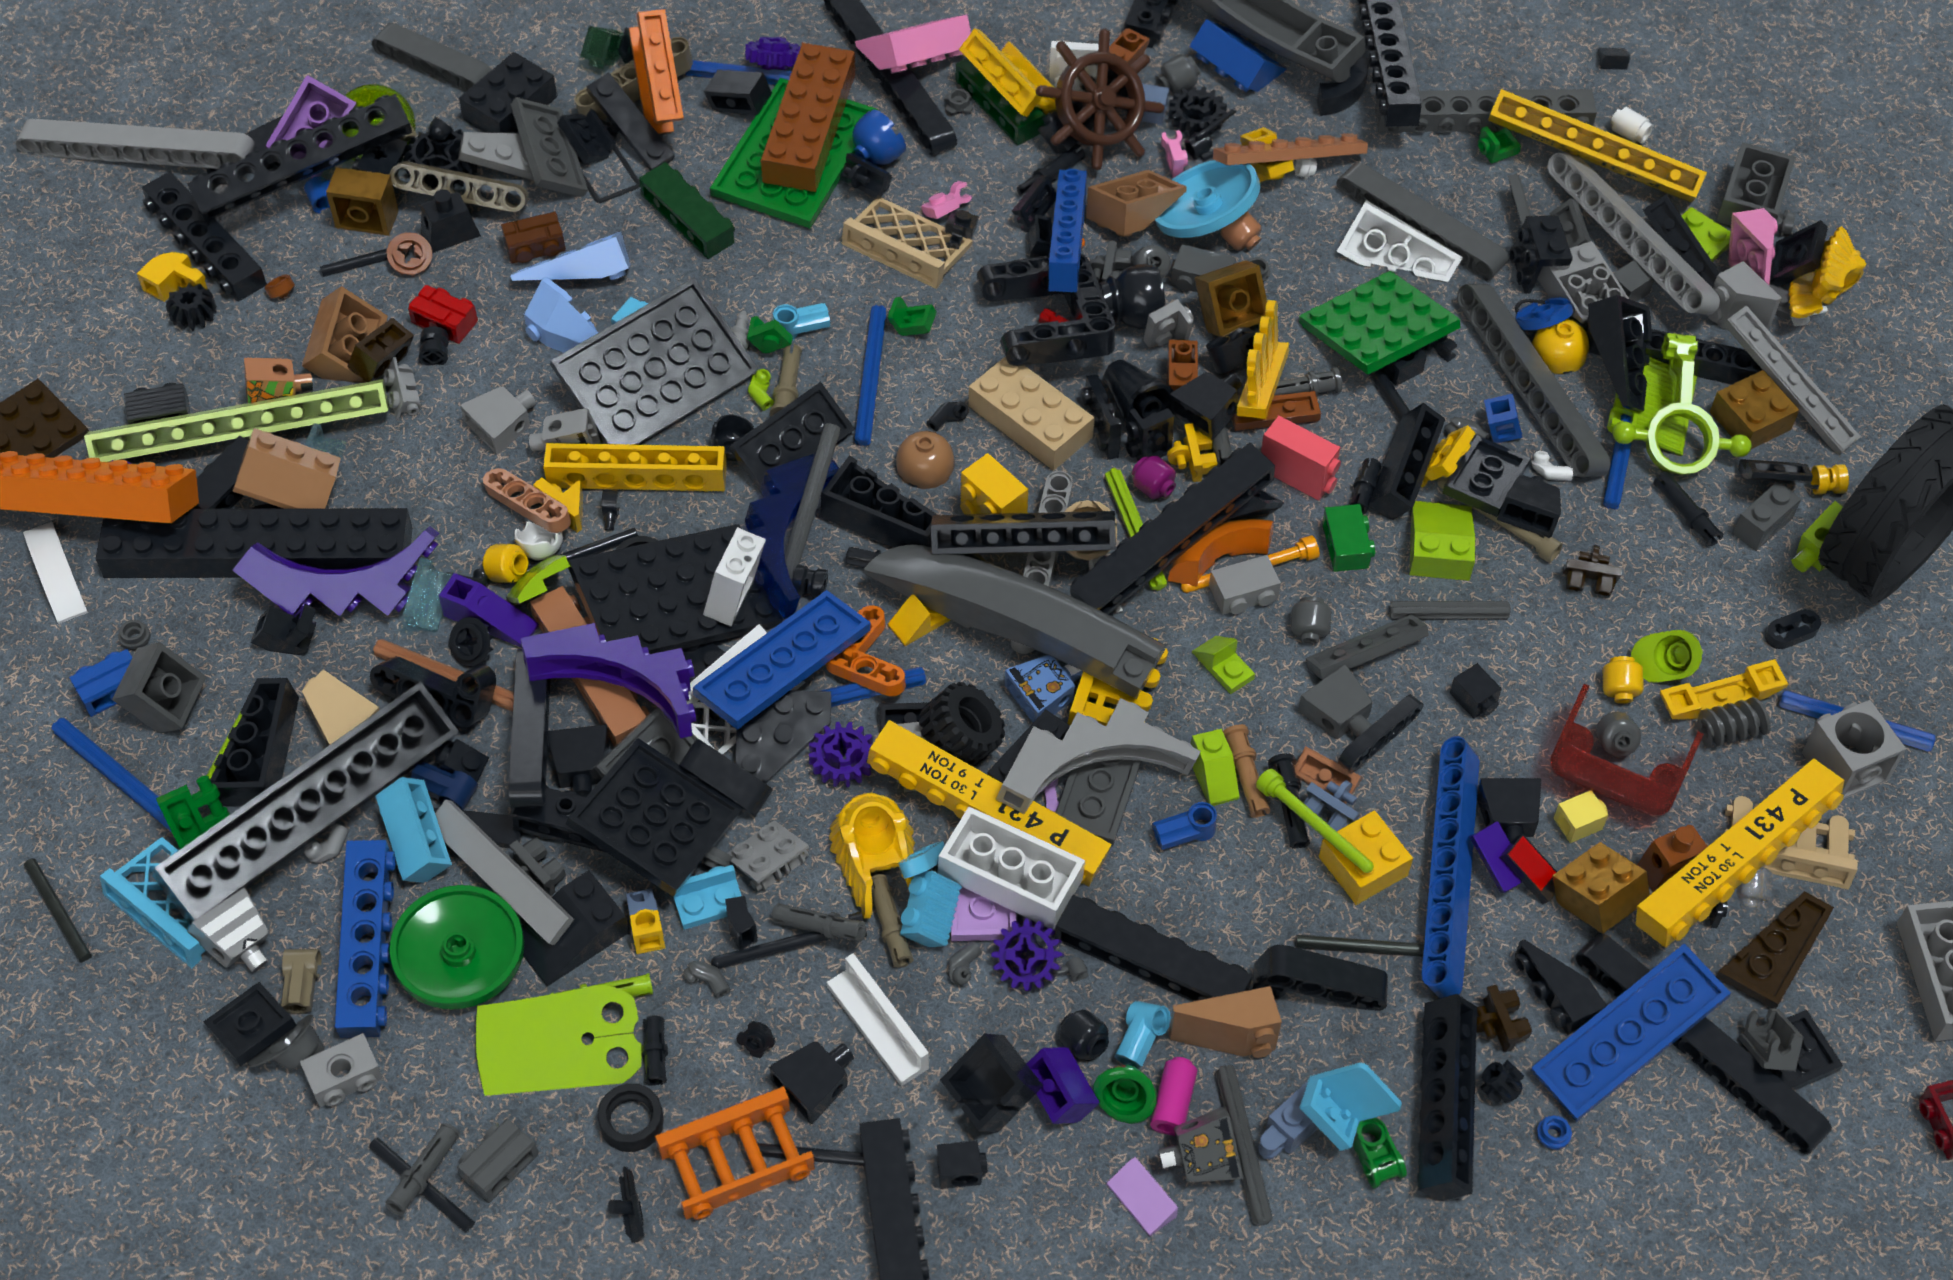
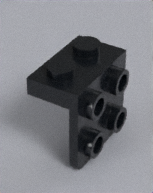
[1509,215,1573,294]

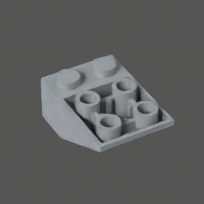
[1537,241,1629,323]

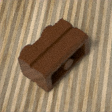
[501,211,566,264]

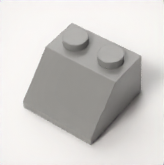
[1707,261,1782,330]

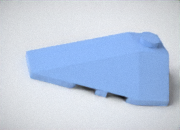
[510,231,631,281]
[524,277,598,353]

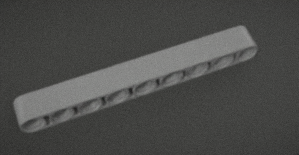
[15,119,255,169]
[1548,153,1720,315]

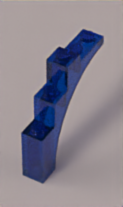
[745,453,839,619]

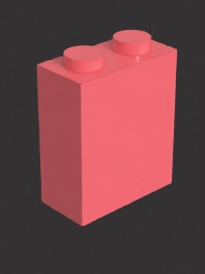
[1261,415,1341,501]

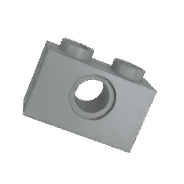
[300,1033,383,1108]

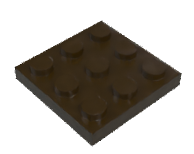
[0,379,89,458]

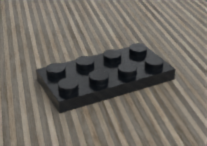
[728,382,855,495]

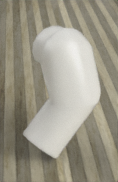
[1531,451,1573,481]

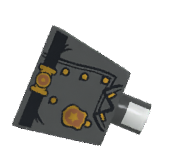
[1158,1107,1243,1182]

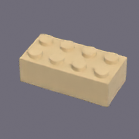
[969,357,1095,471]

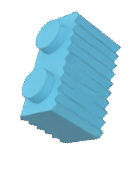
[900,871,962,947]

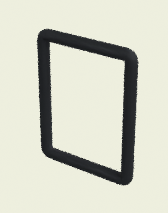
[578,146,640,203]

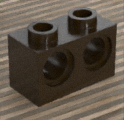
[347,318,414,382]

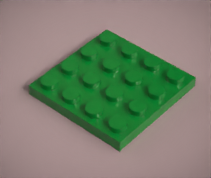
[1299,271,1461,375]

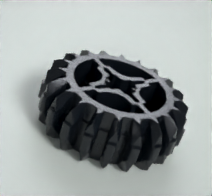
[403,126,477,188]

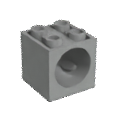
[1802,700,1906,799]

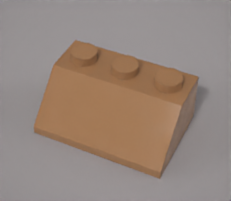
[302,286,388,383]
[233,428,341,509]

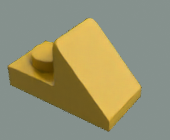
[533,477,583,533]
[888,594,950,646]

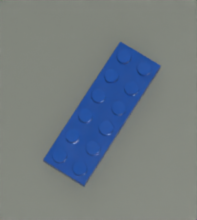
[693,590,871,729]
[1531,943,1731,1122]

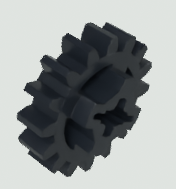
[1168,86,1227,136]

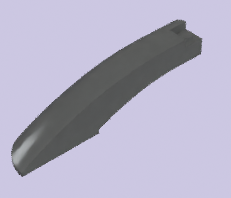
[1190,0,1365,83]
[863,545,1166,699]

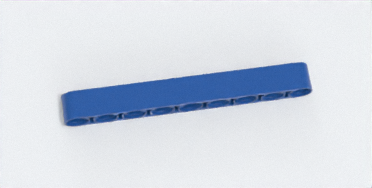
[1422,736,1480,999]

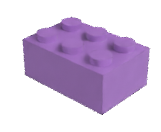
[266,75,357,178]

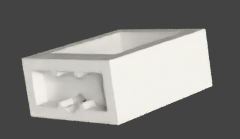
[703,527,766,627]

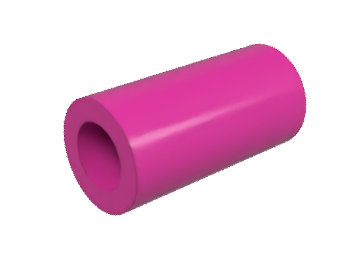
[1150,1057,1198,1136]

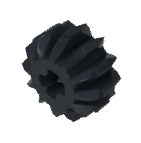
[166,283,217,332]

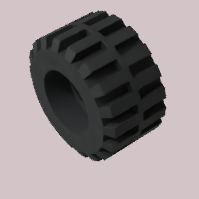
[919,682,1005,766]

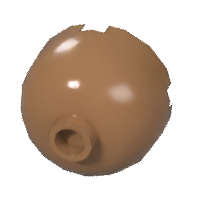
[896,430,955,489]

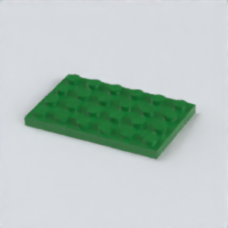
[710,77,878,229]

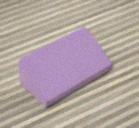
[1106,1157,1178,1236]

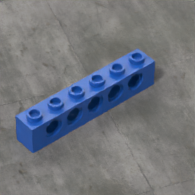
[1049,168,1087,292]
[335,840,396,1038]

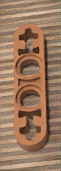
[483,468,571,533]

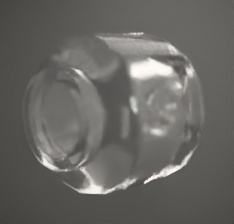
[1730,864,1773,910]

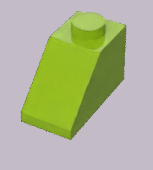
[1190,729,1240,806]

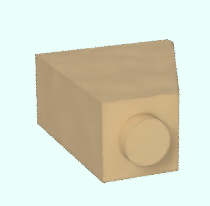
[302,670,380,746]

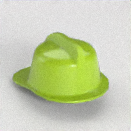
[1631,630,1703,682]

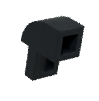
[251,604,316,655]

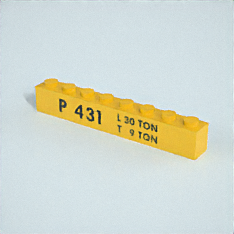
[1488,89,1707,203]
[867,720,1112,886]
[1635,758,1844,948]

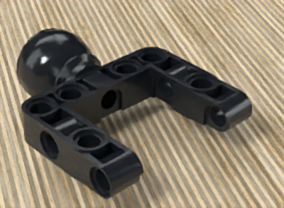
[976,254,1165,366]

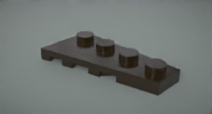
[1716,891,1834,1009]

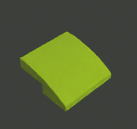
[506,555,570,604]

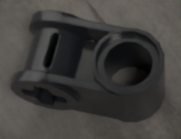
[1206,327,1258,374]

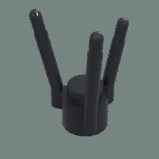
[1184,108,1236,161]

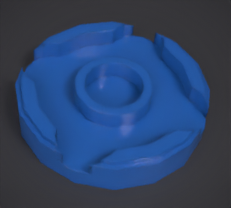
[1515,297,1573,331]

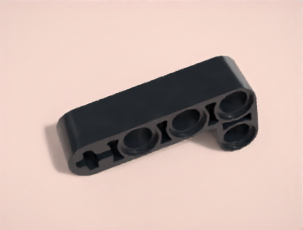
[370,656,496,728]
[1252,945,1388,1011]

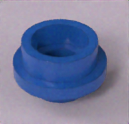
[1537,1116,1572,1150]

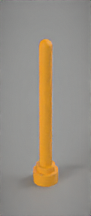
[1181,535,1320,593]

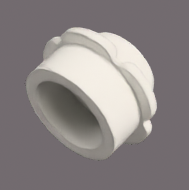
[1295,158,1317,180]

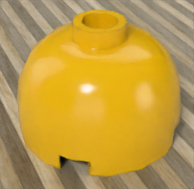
[1532,319,1589,374]

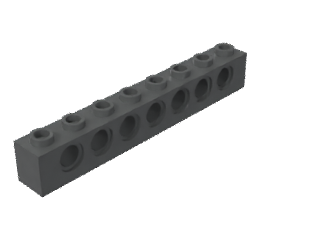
[1375,89,1597,134]

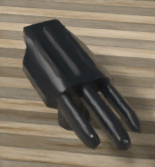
[608,1167,645,1243]

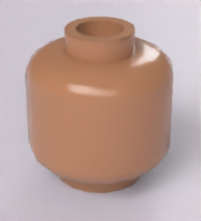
[1220,211,1262,251]

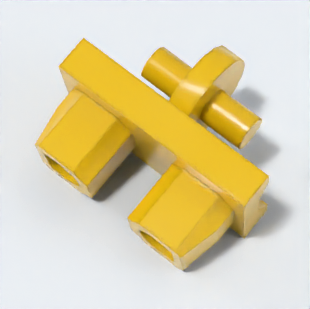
[1167,423,1217,482]

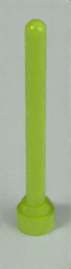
[1256,769,1374,873]

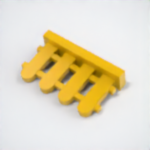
[1237,300,1289,419]
[1067,637,1168,726]

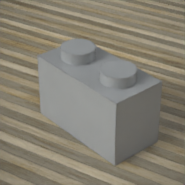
[1209,555,1281,615]

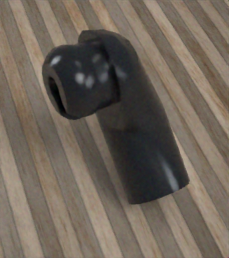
[926,402,969,431]

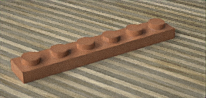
[1213,133,1368,165]

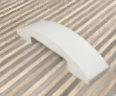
[23,522,88,624]

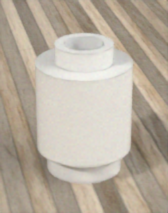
[1610,107,1653,144]

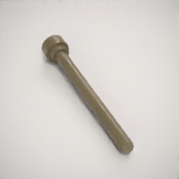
[1438,477,1563,564]

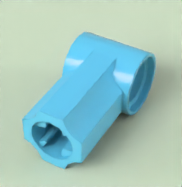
[773,303,830,340]
[1114,1001,1171,1070]

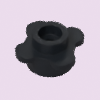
[736,1021,775,1058]

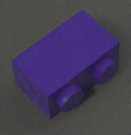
[1026,1047,1100,1124]

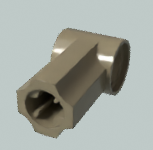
[281,949,322,1014]

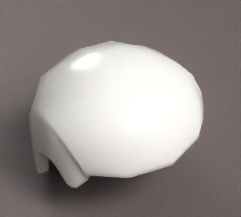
[514,521,563,561]

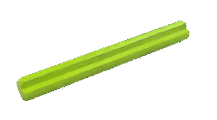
[1105,468,1167,591]

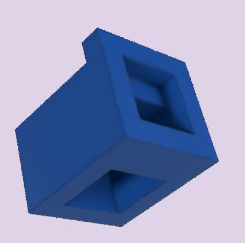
[1484,393,1523,443]

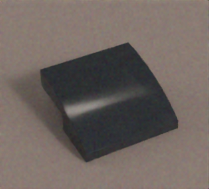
[1738,459,1813,483]

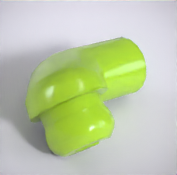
[748,369,774,411]

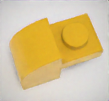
[1240,127,1294,182]
[137,252,208,302]

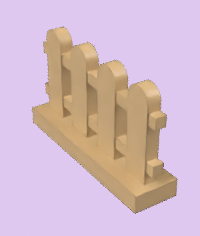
[1724,796,1858,890]

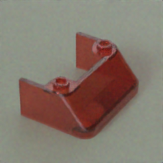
[1550,684,1704,817]

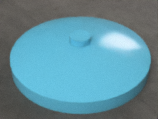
[1155,160,1260,238]

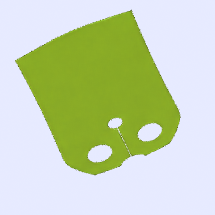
[476,984,642,1096]

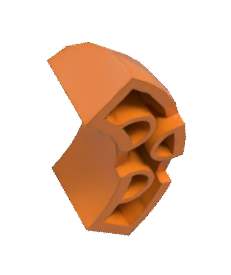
[1168,519,1274,586]

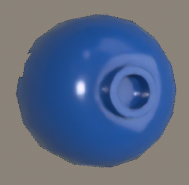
[853,109,906,165]

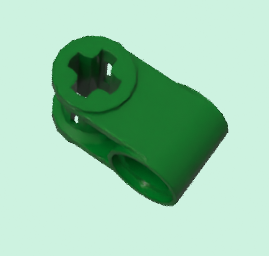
[1353,1118,1407,1189]

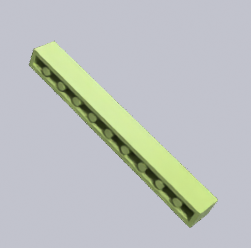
[84,379,389,462]

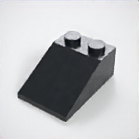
[522,870,629,987]

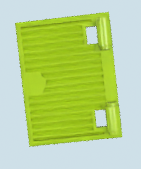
[1607,357,1697,456]

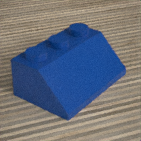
[1189,19,1287,92]

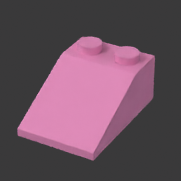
[1728,208,1778,285]

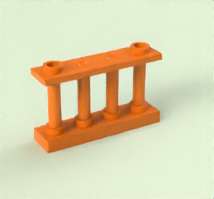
[628,9,684,134]
[655,1086,815,1220]

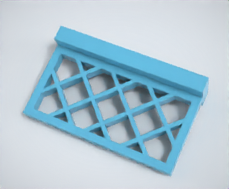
[100,837,206,968]

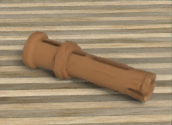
[1223,724,1271,818]

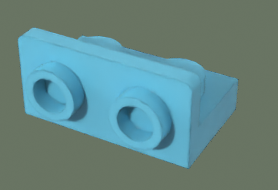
[673,865,742,930]

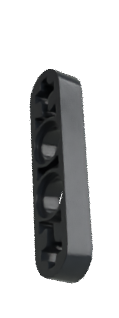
[1338,694,1424,773]

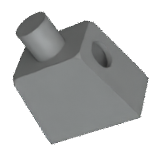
[460,387,536,455]

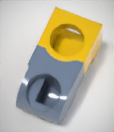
[626,888,665,955]

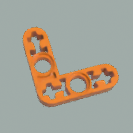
[826,605,906,696]

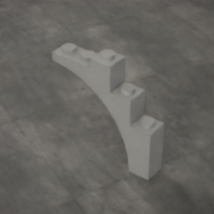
[996,698,1201,814]

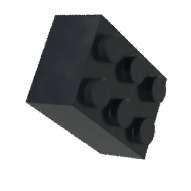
[459,52,557,133]

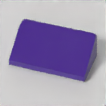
[1469,821,1522,893]

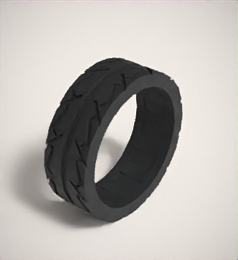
[1818,404,1953,603]

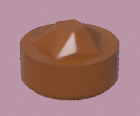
[264,274,295,298]

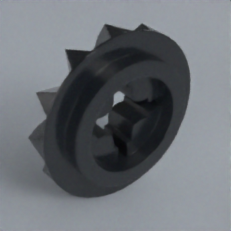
[449,617,494,667]

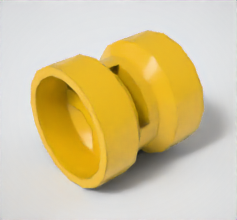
[1810,464,1849,495]

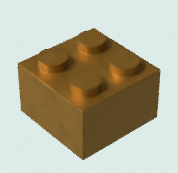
[326,167,398,236]
[1194,260,1267,337]
[1710,370,1799,449]
[1553,842,1650,934]

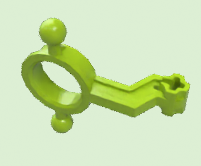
[1612,333,1752,475]

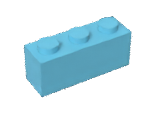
[375,777,452,883]

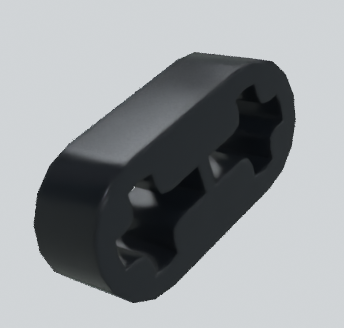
[1765,609,1821,649]

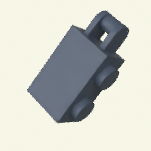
[1258,1073,1318,1159]

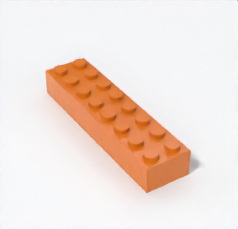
[0,451,199,523]

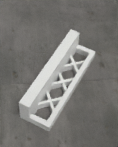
[827,953,929,1086]

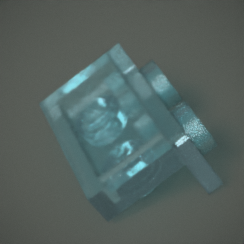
[403,557,452,632]

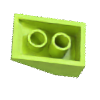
[1409,501,1475,581]

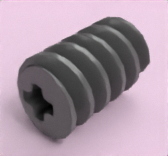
[1697,697,1771,748]

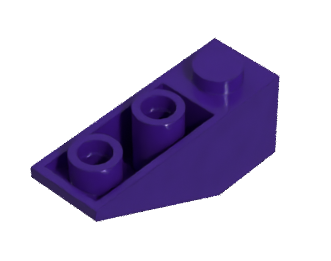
[439,573,539,648]

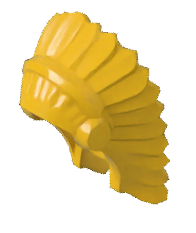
[1788,226,1867,319]
[829,793,915,919]

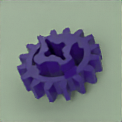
[745,36,801,70]
[809,722,873,787]
[991,919,1064,991]

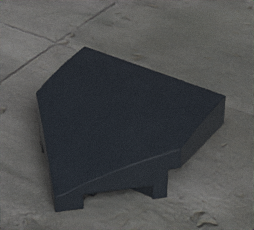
[557,109,619,164]

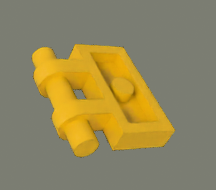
[1421,425,1476,487]

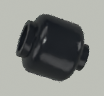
[1059,1010,1109,1060]

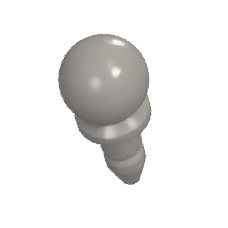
[731,310,749,350]

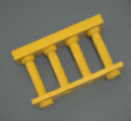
[959,28,1057,117]

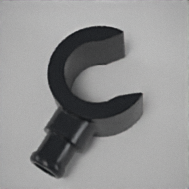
[602,489,620,530]

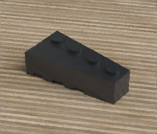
[820,455,937,548]
[210,678,299,807]

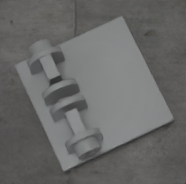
[727,820,809,892]

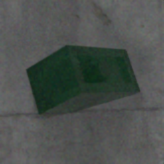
[580,26,623,69]

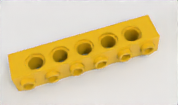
[543,443,727,491]

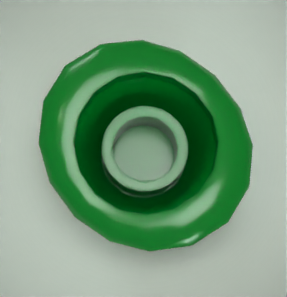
[1093,1064,1157,1124]

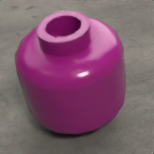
[1132,456,1176,500]

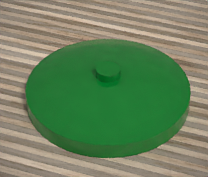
[389,885,524,1009]

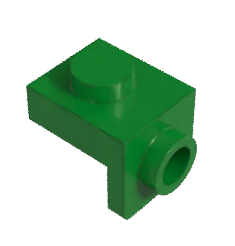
[1477,126,1521,164]
[888,297,937,336]
[747,316,793,354]

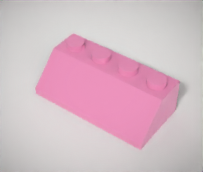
[855,14,971,73]

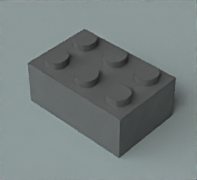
[1716,142,1796,226]

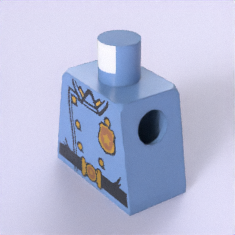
[1005,655,1083,723]

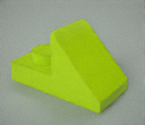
[1192,636,1255,694]

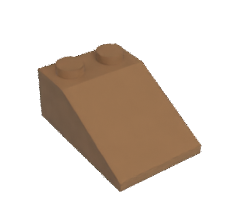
[1086,170,1187,237]
[1168,986,1282,1058]

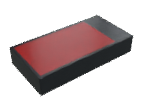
[1500,834,1557,904]

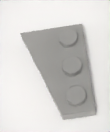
[458,132,534,180]

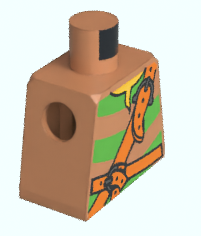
[244,358,313,403]

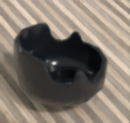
[711,414,754,461]

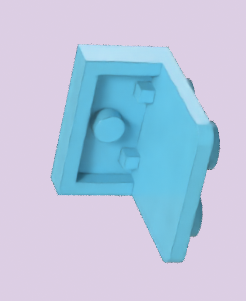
[1300,1063,1402,1151]

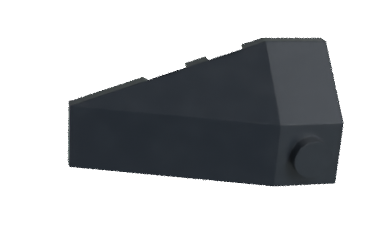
[1587,295,1652,412]

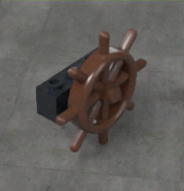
[1036,28,1165,171]

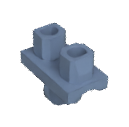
[1304,780,1360,831]

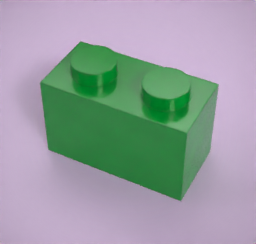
[1322,504,1375,572]

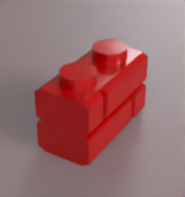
[408,285,478,344]

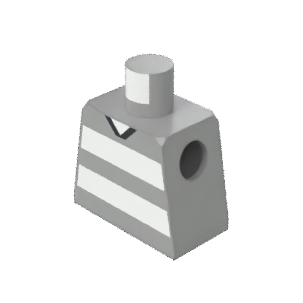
[188,887,269,972]

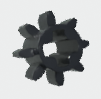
[1480,1060,1524,1104]

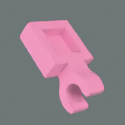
[1161,130,1188,178]
[921,181,972,219]

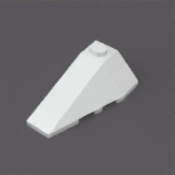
[1337,200,1463,282]

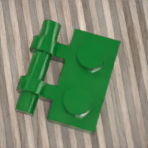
[156,775,230,849]

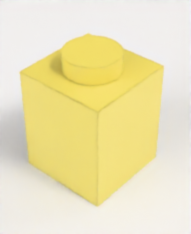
[1554,790,1608,843]

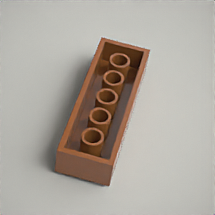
[761,42,855,192]

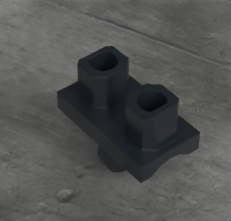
[839,153,892,199]

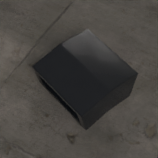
[1028,215,1052,258]
[725,896,758,950]

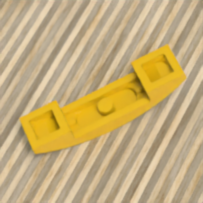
[1659,659,1788,720]

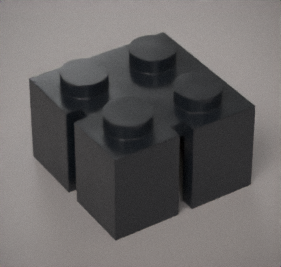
[940,1033,1043,1132]

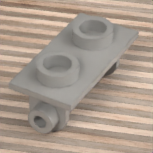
[383,357,421,419]

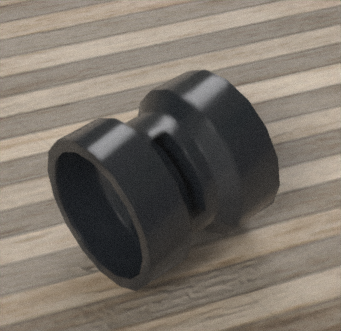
[419,326,449,366]
[792,565,828,598]

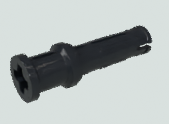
[1268,753,1310,849]

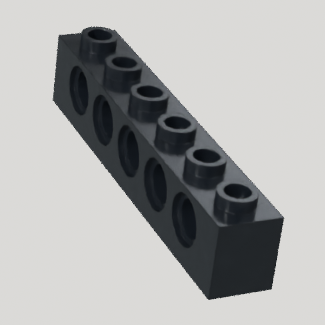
[142,171,266,302]
[931,511,1116,554]
[1417,994,1477,1201]

